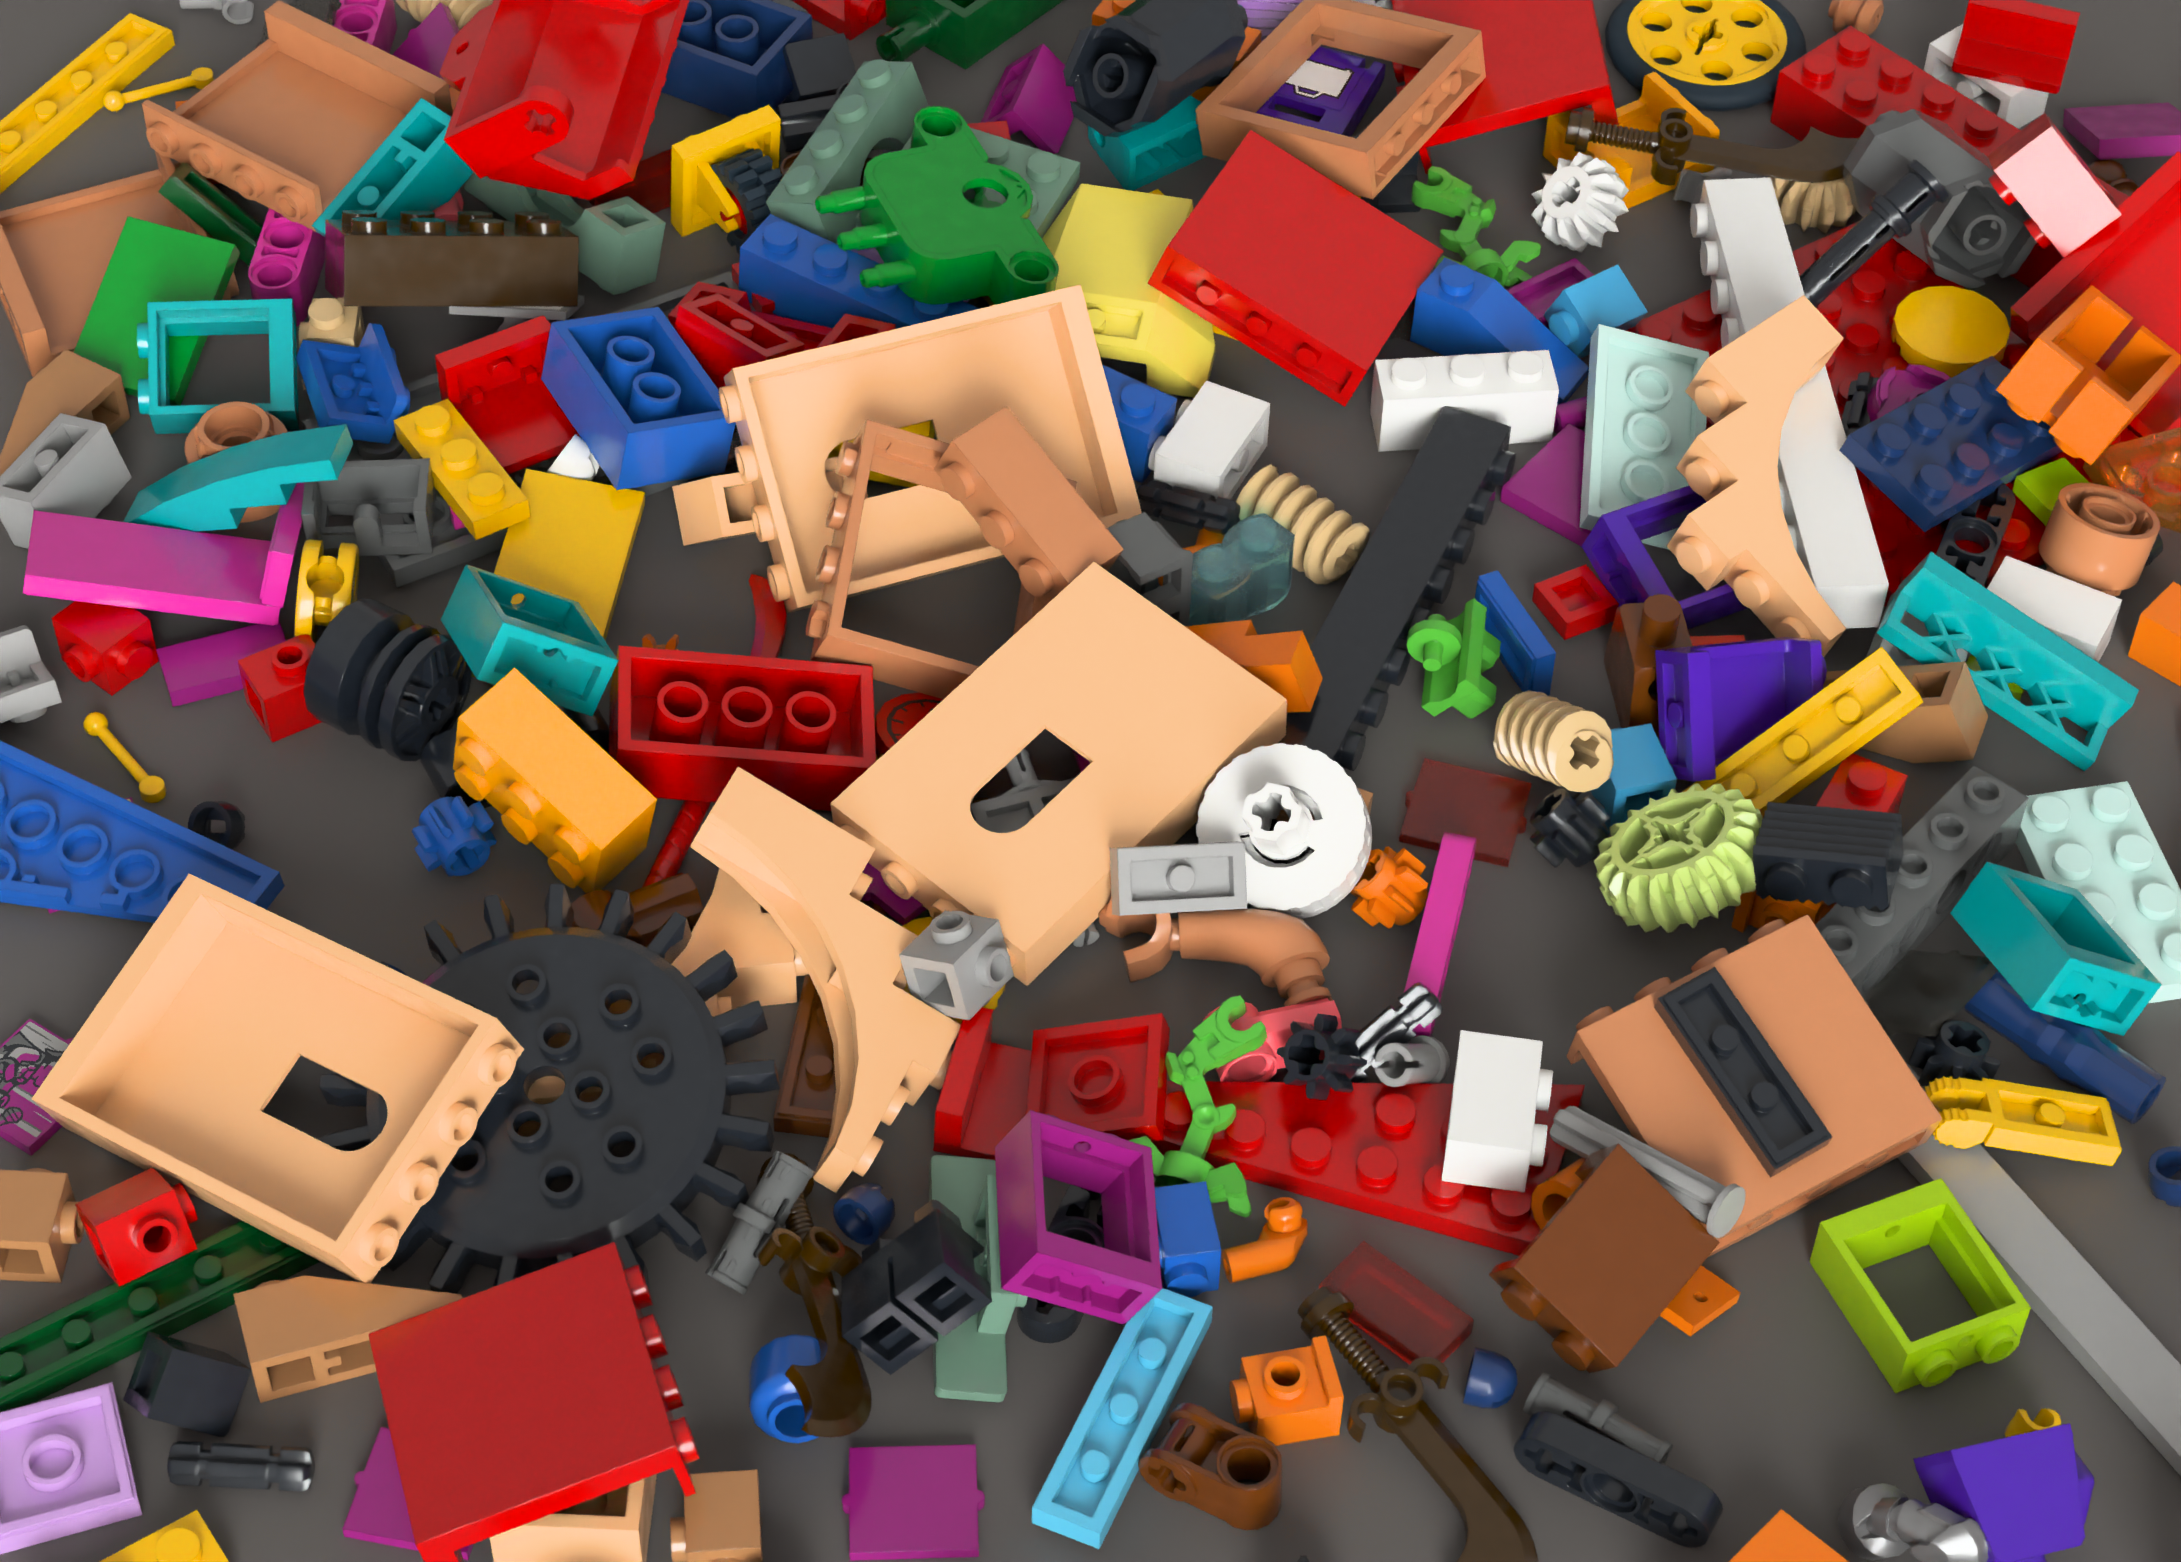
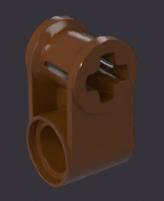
[1138,1403,1282,1530]

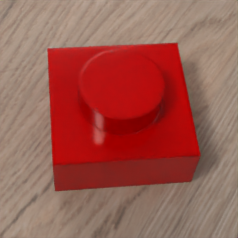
[1532,564,1619,640]

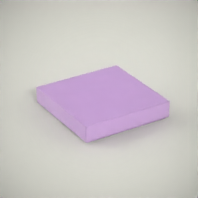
[0,1382,143,1554]

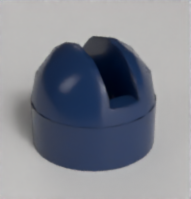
[2148,1146,2181,1208]
[833,1182,895,1245]
[1462,1347,1518,1408]

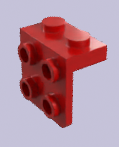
[435,315,581,474]

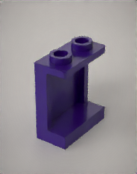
[1655,637,1827,782]

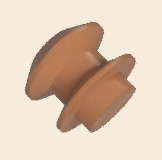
[1828,0,1884,36]

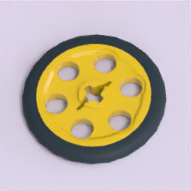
[1605,0,1807,112]

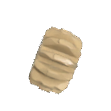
[1768,176,1856,233]

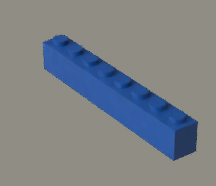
[738,214,1177,483]

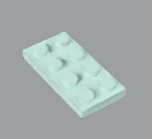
[1580,324,1709,550]
[2015,781,2181,1003]

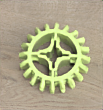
[1594,784,1763,933]

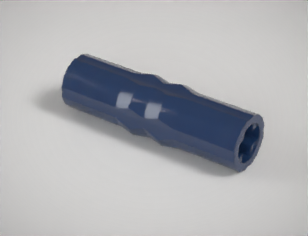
[1964,966,2166,1124]

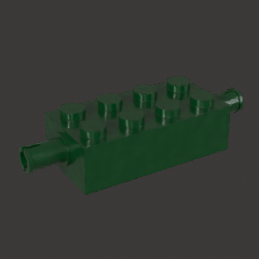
[876,0,1064,70]

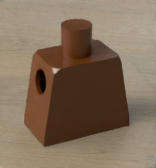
[1604,594,1692,739]

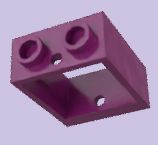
[995,1110,1162,1325]

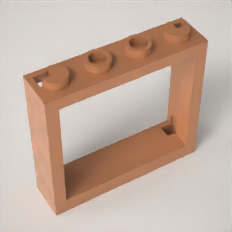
[1195,0,1486,199]
[806,419,1077,699]

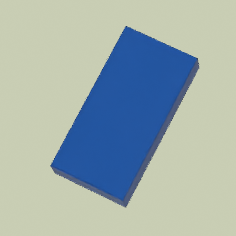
[1475,570,1556,696]

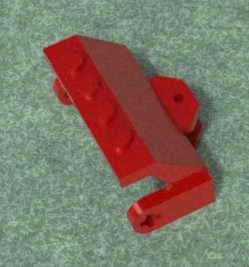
[439,0,689,200]

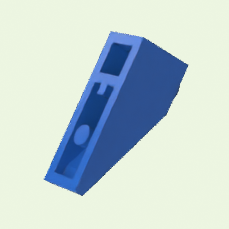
[1410,258,1589,405]

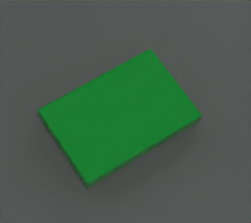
[73,216,240,406]

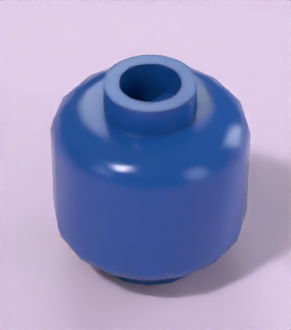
[749,1334,821,1443]

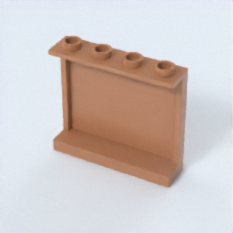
[142,0,452,233]
[0,151,239,377]
[1566,914,1942,1258]

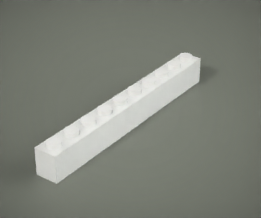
[1690,177,1889,629]

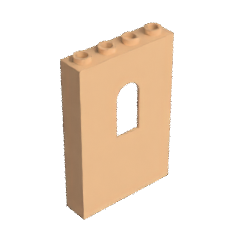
[719,284,1142,613]
[830,562,1287,986]
[32,874,524,1283]

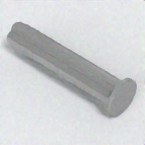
[1549,1106,1746,1238]

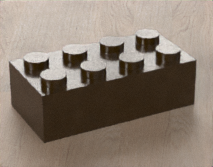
[325,210,579,307]

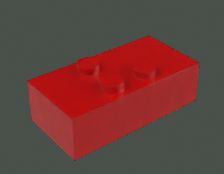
[609,645,876,811]

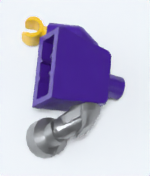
[1838,1408,2095,1562]

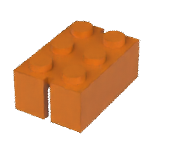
[1996,285,2181,466]

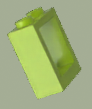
[1810,1178,2031,1393]

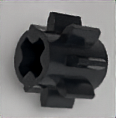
[1530,788,1610,868]
[1277,1014,1367,1100]
[1909,1020,2000,1086]

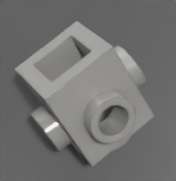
[899,910,1014,1020]

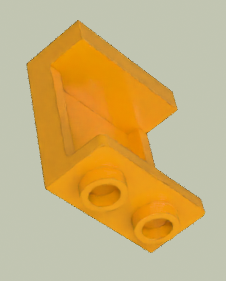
[1543,72,1720,209]

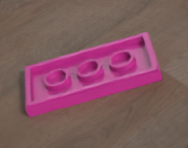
[23,510,280,626]

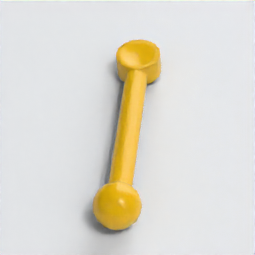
[103,67,214,112]
[83,712,166,803]

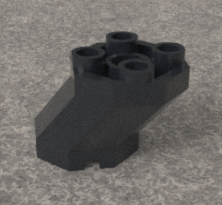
[1063,0,1248,137]

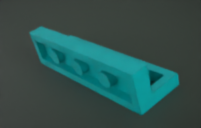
[1876,552,2139,772]

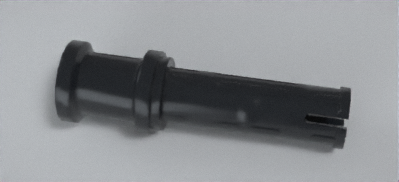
[1799,159,1949,309]

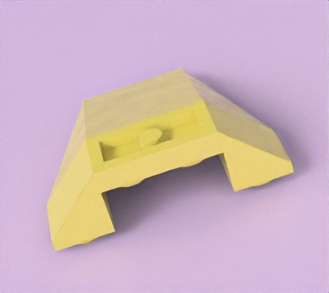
[1042,183,1215,398]

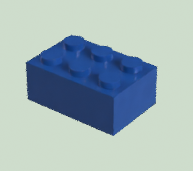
[541,307,736,490]

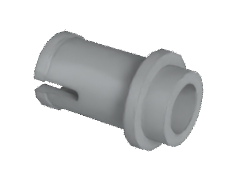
[1375,1035,1450,1087]

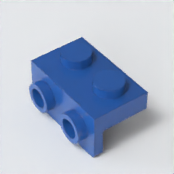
[296,323,410,444]

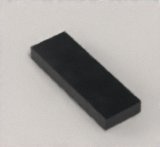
[1654,967,1832,1178]

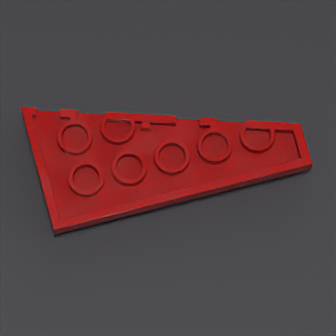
[1152,1081,1585,1256]

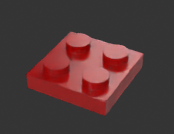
[1026,1013,1170,1143]

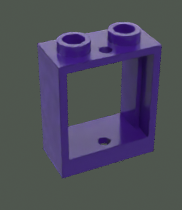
[1581,486,1747,629]

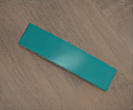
[123,424,353,532]

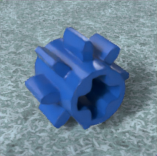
[411,796,497,877]

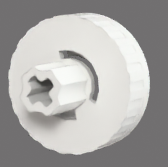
[1196,743,1372,919]

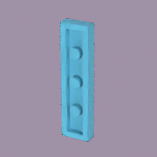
[1032,1288,1213,1549]

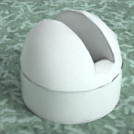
[547,434,599,481]

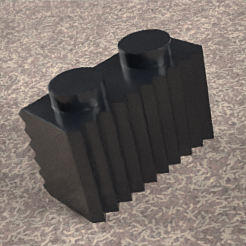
[1753,802,1904,911]

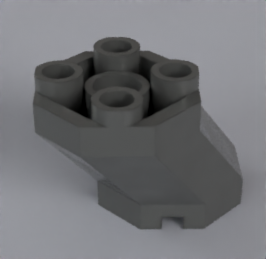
[1843,109,2037,290]

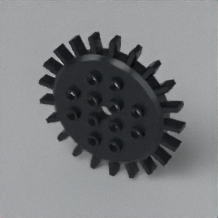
[319,884,780,1294]

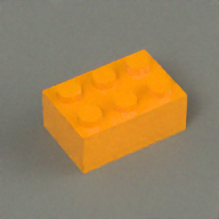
[453,668,657,893]

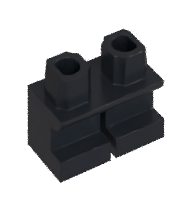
[842,1200,992,1375]

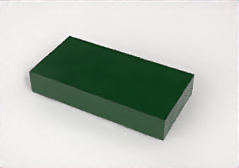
[158,163,263,266]

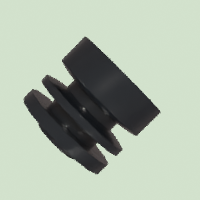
[303,598,472,762]

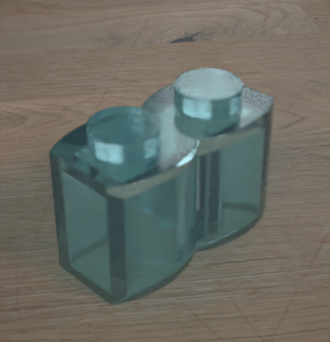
[1189,513,1295,626]

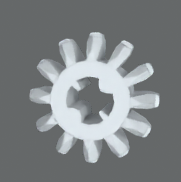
[1531,152,1629,253]

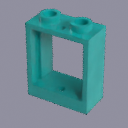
[137,299,299,434]
[441,564,619,716]
[1950,862,2162,1036]

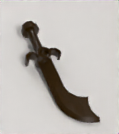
[1564,107,1859,186]
[757,1153,872,1437]
[1297,1286,1538,1562]

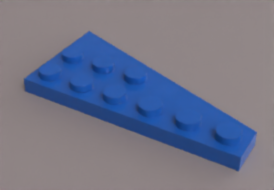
[0,740,285,923]

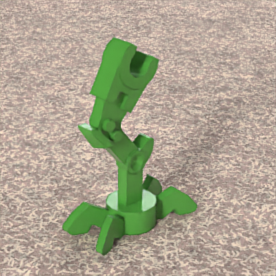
[1411,166,1541,287]
[1129,995,1267,1217]

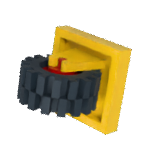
[671,105,783,255]

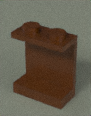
[1488,1143,1720,1373]

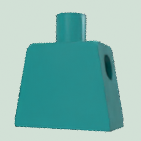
[1088,95,1207,191]

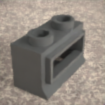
[301,458,436,557]
[1107,512,1193,626]

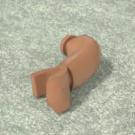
[1098,898,1333,1007]

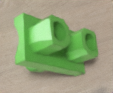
[1407,598,1501,719]

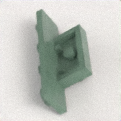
[929,1155,1028,1402]

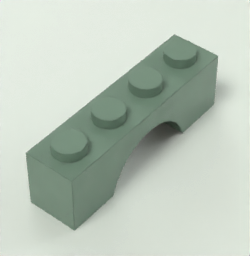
[766,59,929,244]
[464,172,666,295]

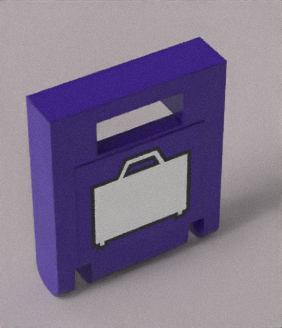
[1256,46,1386,137]

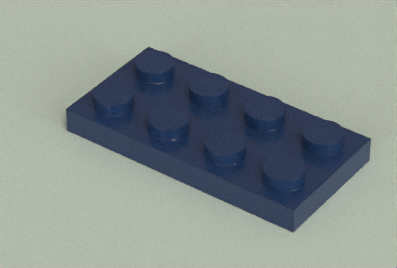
[1839,356,2063,532]

